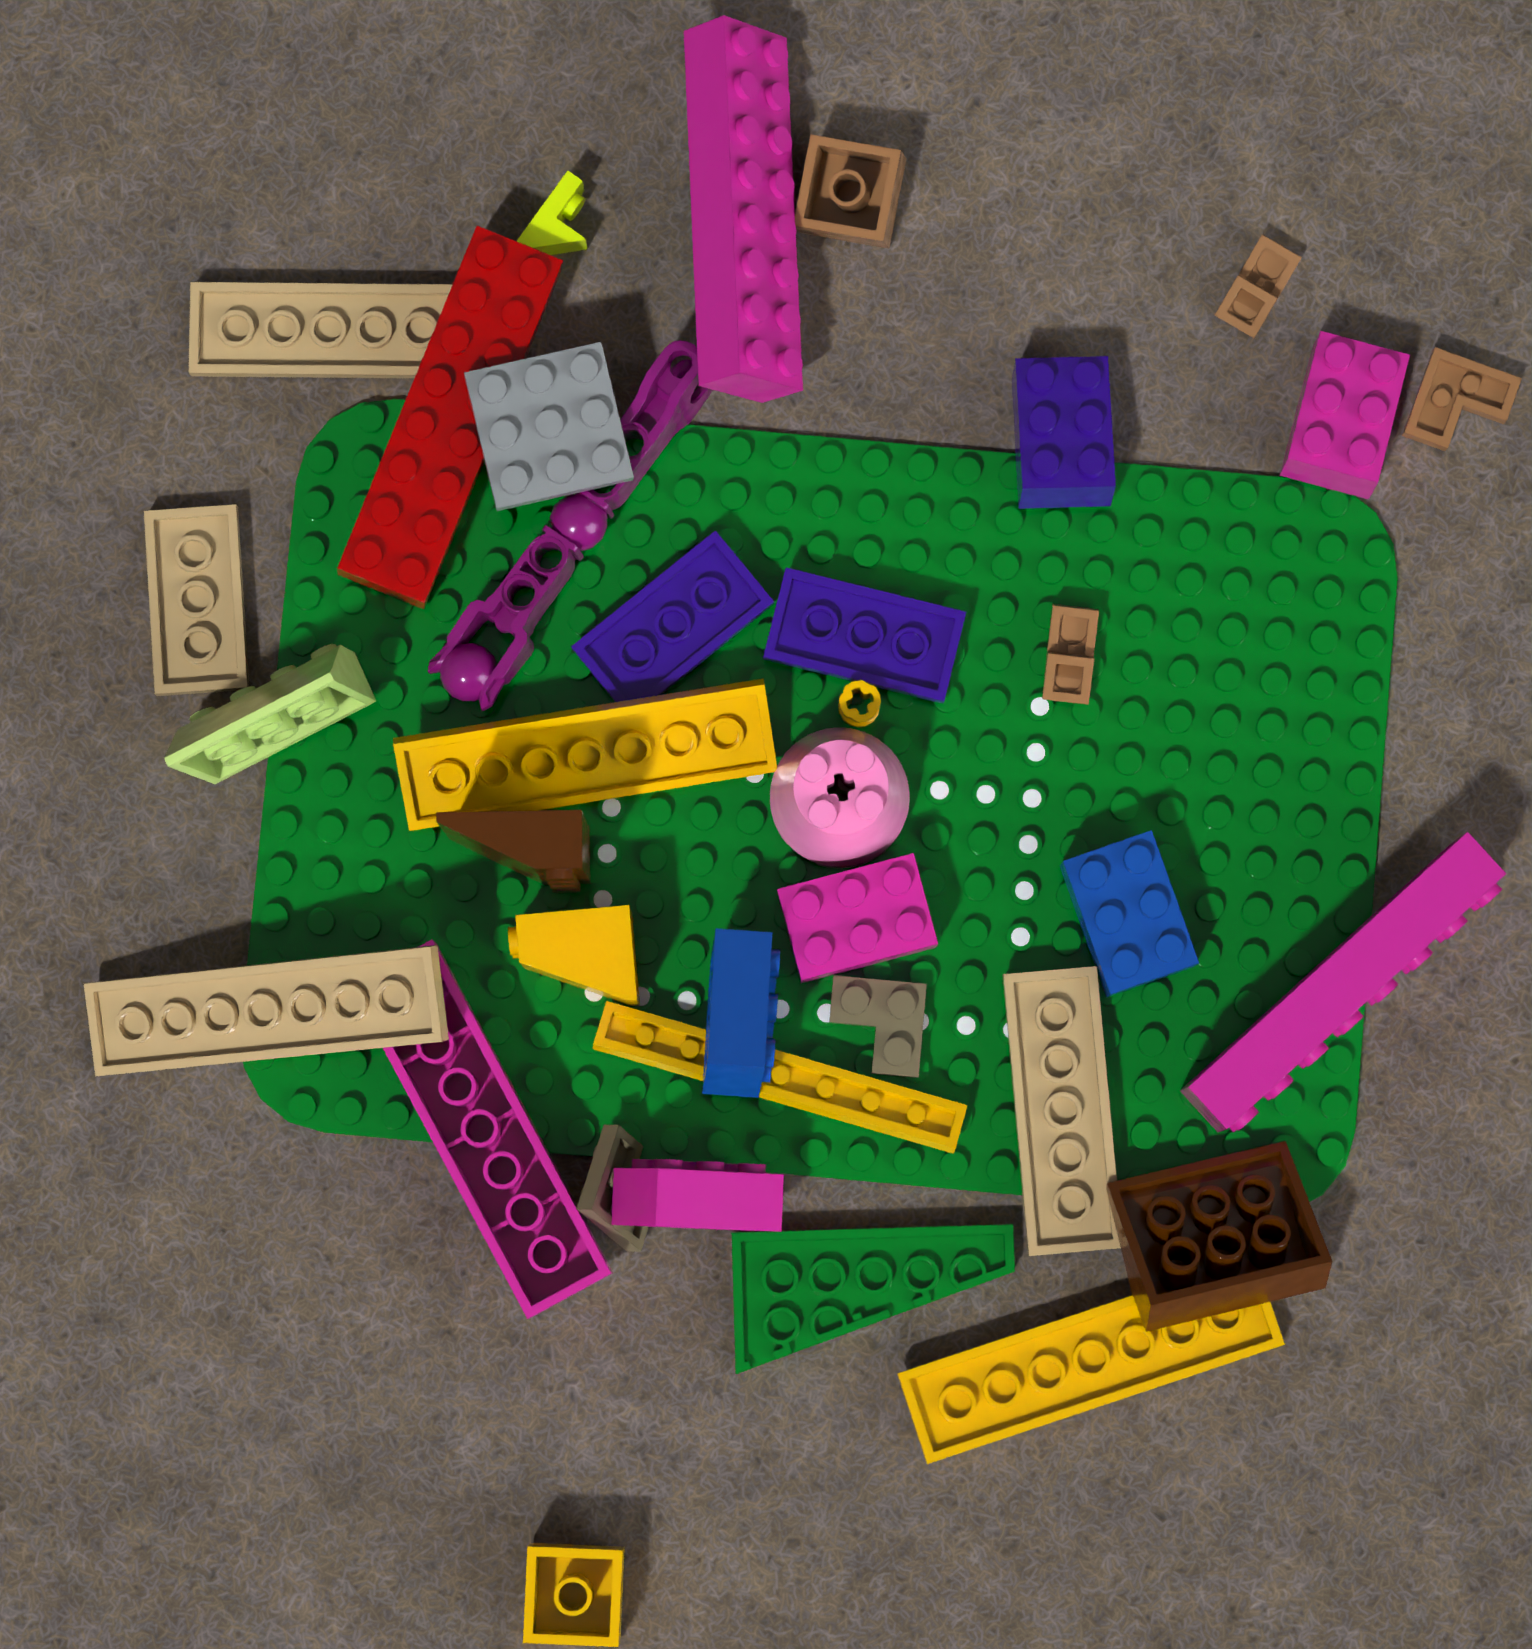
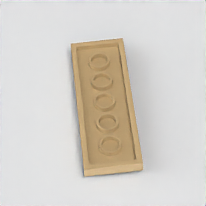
[189,282,453,378]
[1002,966,1121,1256]

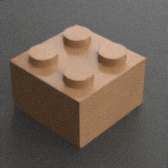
[795,134,907,249]

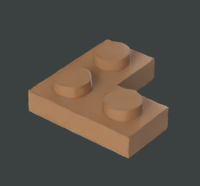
[1402,347,1522,451]

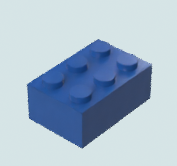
[1060,830,1199,998]
[702,928,780,1098]

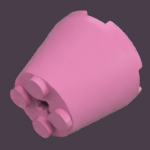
[770,728,910,868]

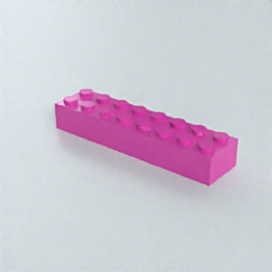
[684,15,803,403]
[1180,832,1506,1132]
[383,939,613,1319]

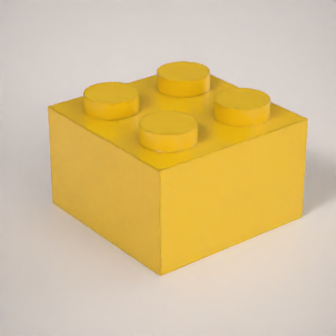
[523,1543,624,1647]

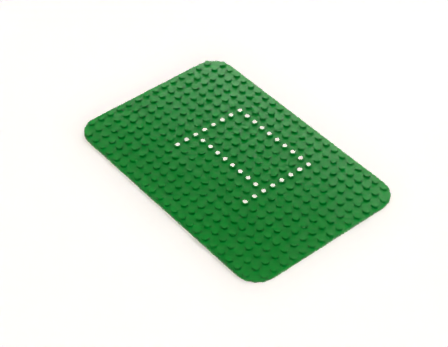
[243,399,1398,1202]

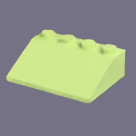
[164,644,376,784]

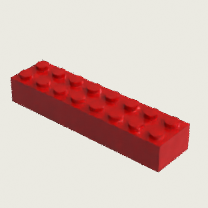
[337,226,563,609]

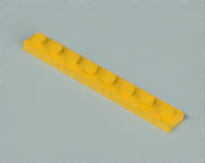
[593,1001,968,1154]

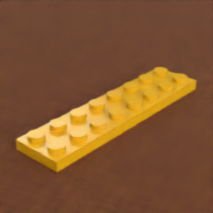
[393,679,777,831]
[897,1295,1285,1464]

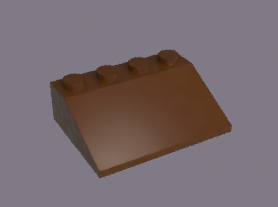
[436,810,591,893]
[1106,1141,1333,1332]

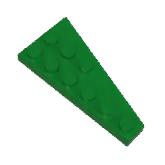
[731,1224,1015,1374]

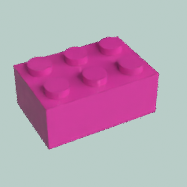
[1279,331,1410,500]
[777,853,938,983]
[611,1159,784,1232]

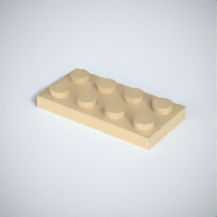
[144,504,249,696]

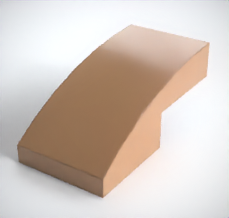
[1215,234,1302,338]
[1042,604,1099,705]

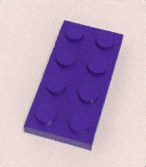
[571,530,774,702]
[763,567,966,704]

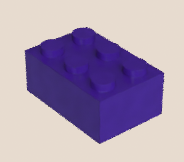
[1012,356,1116,509]

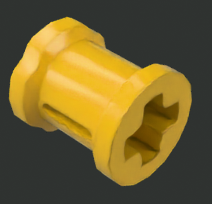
[838,680,881,727]

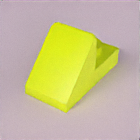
[517,171,588,255]

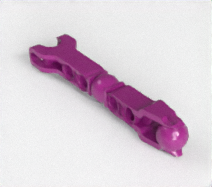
[428,340,712,711]

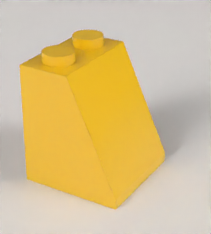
[508,905,640,1006]

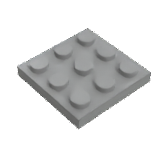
[464,342,634,511]

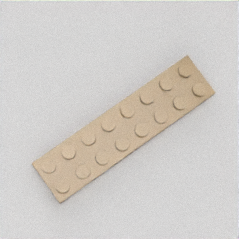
[84,945,449,1076]

